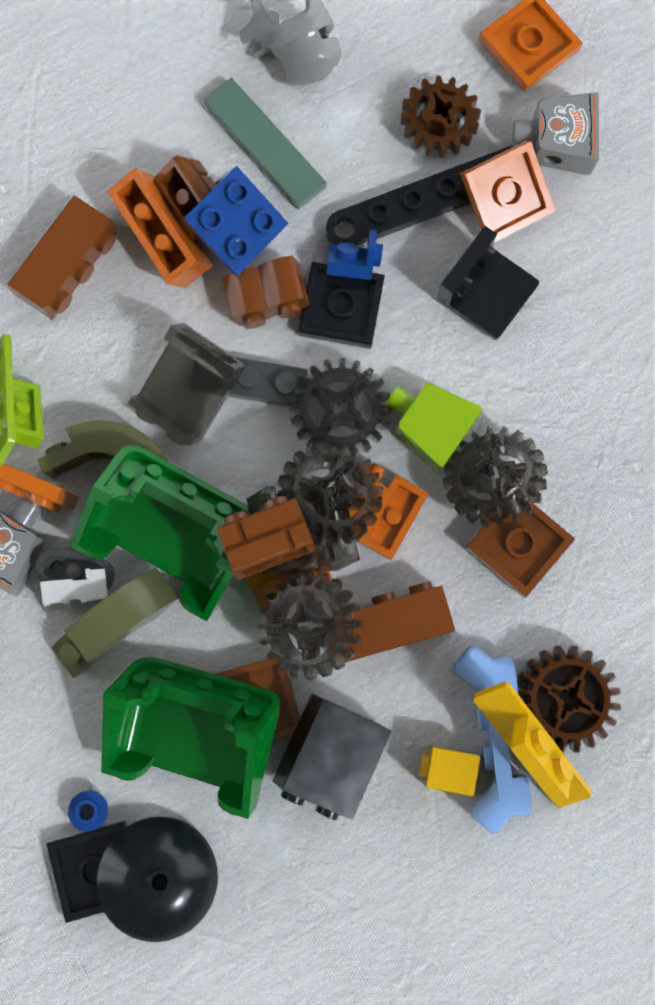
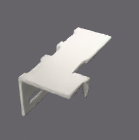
[40,568,110,606]

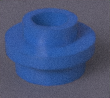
[68,790,109,831]

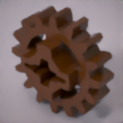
[400,75,481,158]

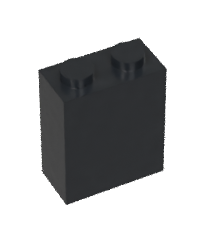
[272,693,392,821]

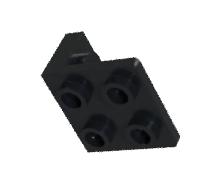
[436,226,539,340]

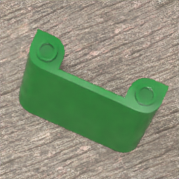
[69,445,256,621]
[101,657,280,819]

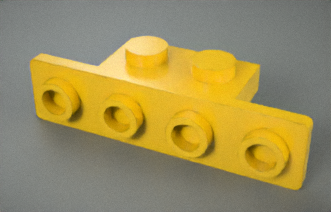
[473,682,591,807]

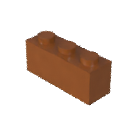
[7,195,117,320]
[328,581,455,664]

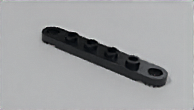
[326,146,514,245]

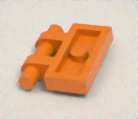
[335,463,429,561]

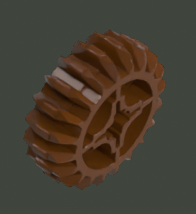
[517,646,621,753]

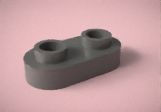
[36,548,115,591]

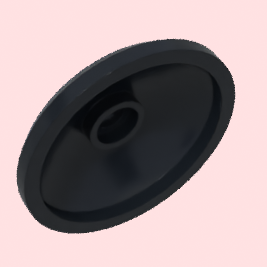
[97,816,218,942]

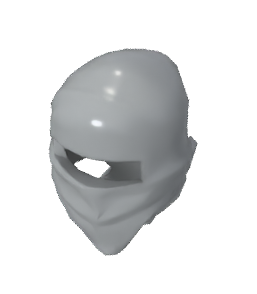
[239,0,341,86]

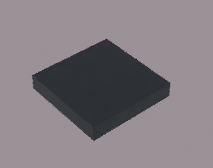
[298,262,385,349]
[47,820,127,923]

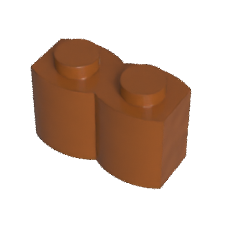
[222,255,310,329]

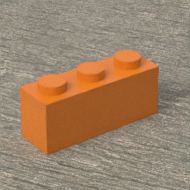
[107,168,213,288]

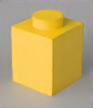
[418,745,480,796]

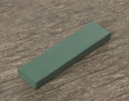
[204,77,326,210]

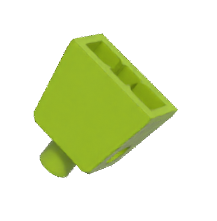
[385,383,483,474]

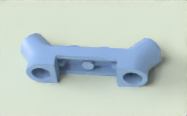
[454,646,532,834]

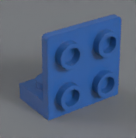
[184,166,289,275]

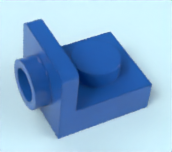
[326,229,383,280]

